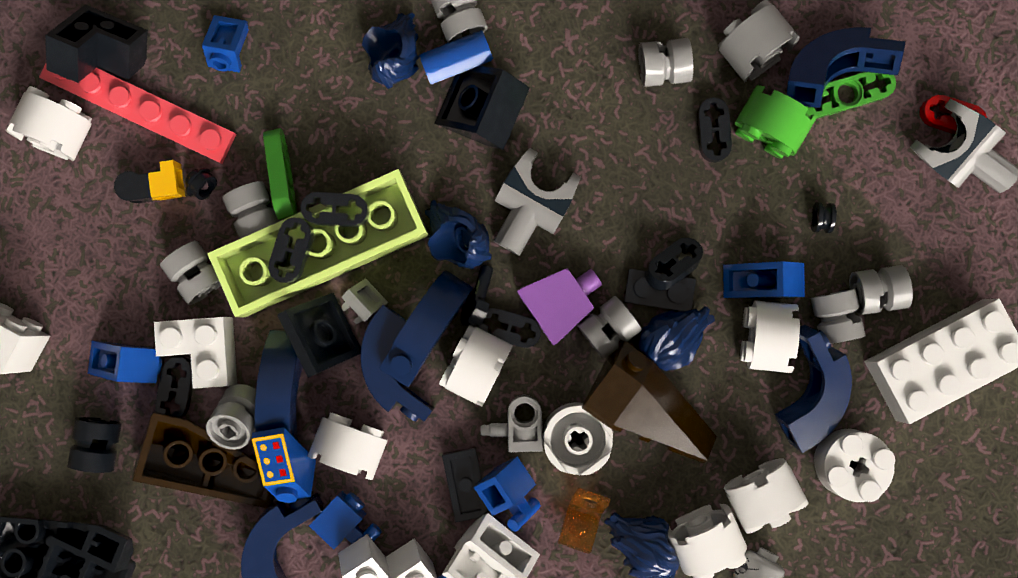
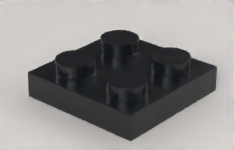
[277,293,361,378]

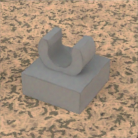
[341,278,388,324]

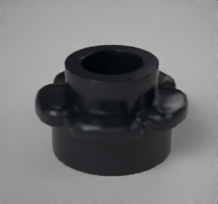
[185,168,217,200]

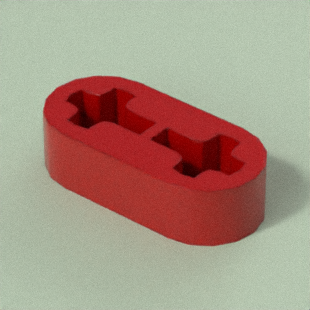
[920,95,987,134]

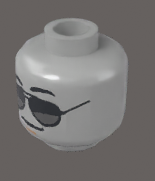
[733,547,785,578]

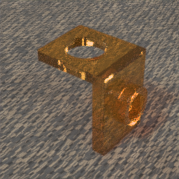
[558,488,611,554]

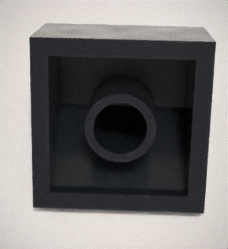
[434,66,530,150]

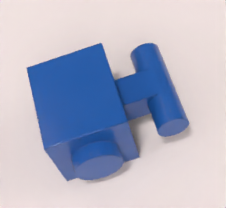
[473,456,541,532]
[309,491,382,549]

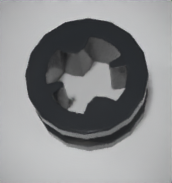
[811,202,837,233]

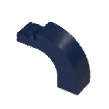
[787,27,905,108]
[379,270,473,387]
[361,305,434,422]
[774,324,852,453]
[255,330,303,441]
[241,493,324,578]

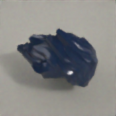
[362,13,419,89]
[425,200,492,269]
[637,306,715,371]
[604,512,680,578]

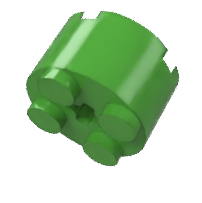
[735,85,817,159]

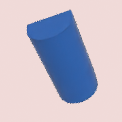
[419,30,493,84]

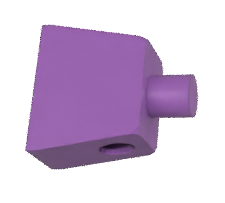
[517,268,602,346]

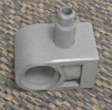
[481,394,543,452]

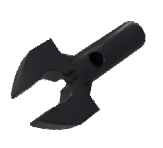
[461,265,493,327]

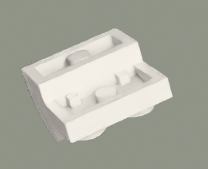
[442,513,540,578]

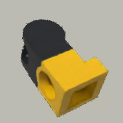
[114,160,186,204]

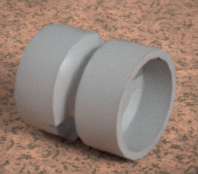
[431,0,488,43]
[638,38,693,87]
[222,181,280,239]
[160,241,221,305]
[849,265,913,315]
[810,289,866,344]
[577,296,642,359]
[206,384,256,450]

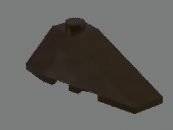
[581,341,717,463]
[132,412,274,508]

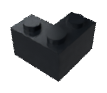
[45,4,148,83]

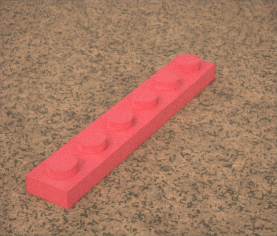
[39,64,237,164]

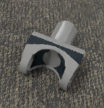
[910,99,1018,193]
[493,148,581,256]

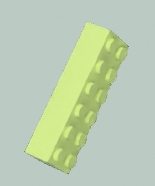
[207,169,430,317]

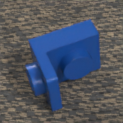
[202,15,249,73]

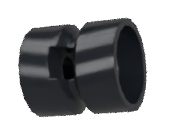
[67,417,122,473]

